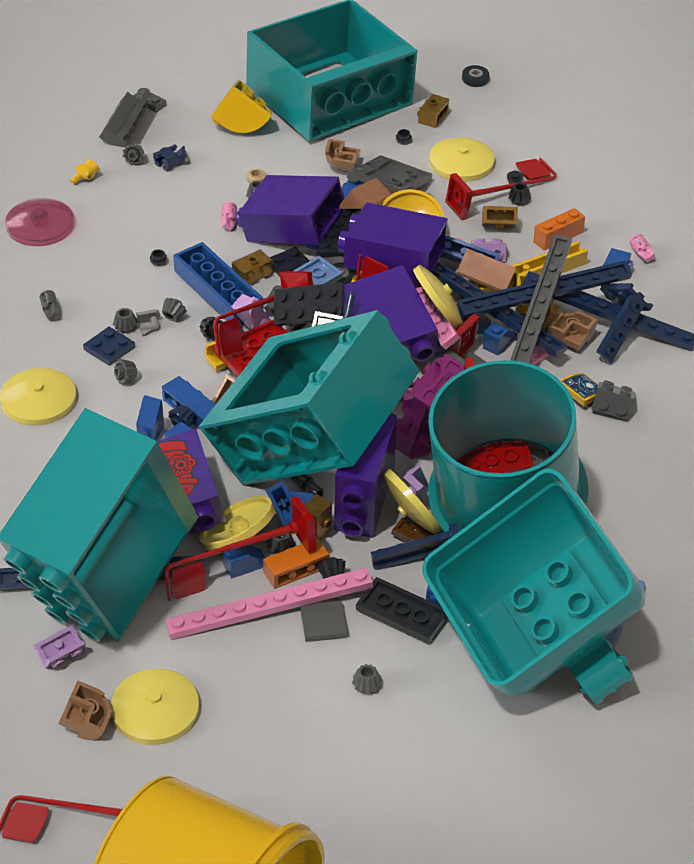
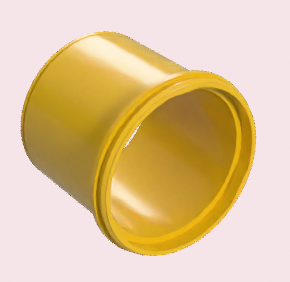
[94,776,325,864]

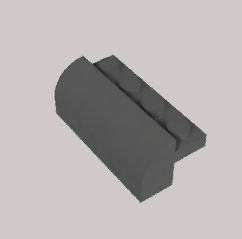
[99,89,151,147]

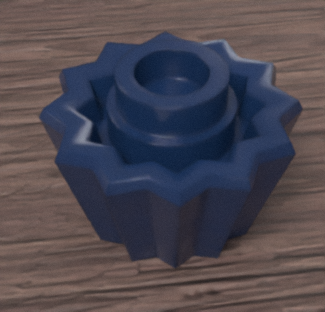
[168,405,194,426]

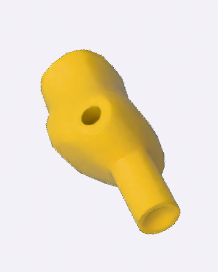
[70,158,100,185]

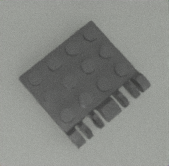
[347,155,432,193]

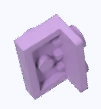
[471,238,507,262]
[403,465,430,509]
[33,625,86,669]

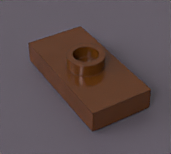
[391,517,435,542]

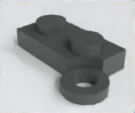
[133,88,167,112]

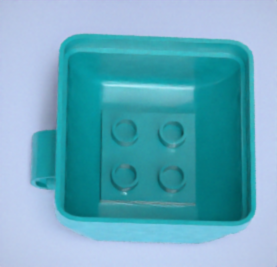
[422,469,646,705]

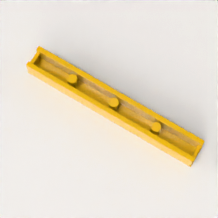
[461,241,588,299]

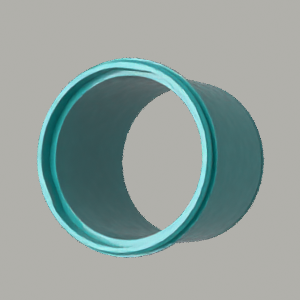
[428,360,589,532]

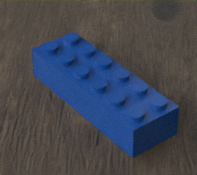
[173,242,263,324]

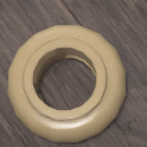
[246,168,266,183]

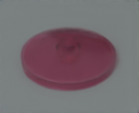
[5,198,74,246]

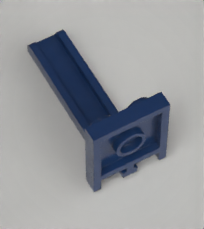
[596,283,653,364]
[370,522,460,570]

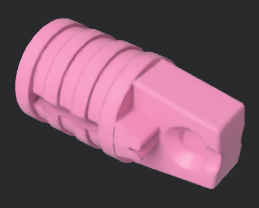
[221,202,237,231]
[629,234,655,263]

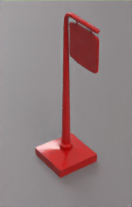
[445,158,557,220]
[356,254,480,356]
[213,271,313,358]
[165,496,316,601]
[0,795,123,843]

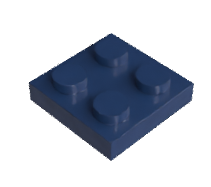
[83,326,135,366]

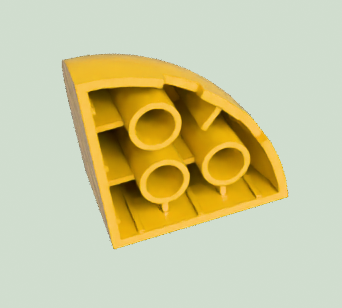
[211,79,272,133]

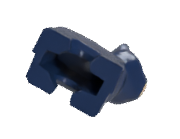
[153,144,188,172]

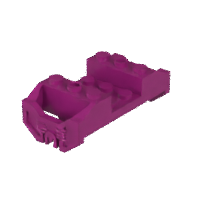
[396,354,463,459]

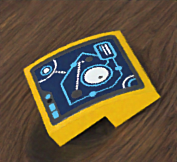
[560,373,599,406]

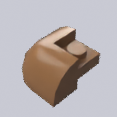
[325,139,360,171]
[548,310,598,350]
[58,680,112,740]

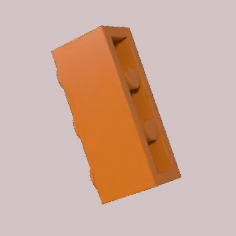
[533,208,585,251]
[263,538,329,589]

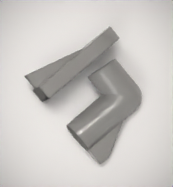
[136,309,160,336]

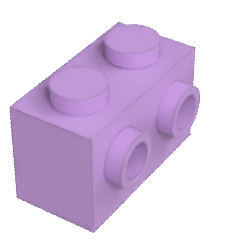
[231,294,271,330]

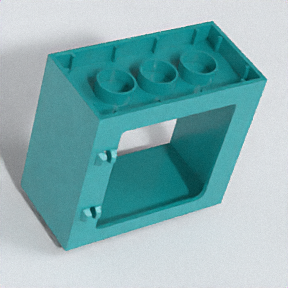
[246,0,418,141]
[198,310,420,485]
[0,408,198,642]

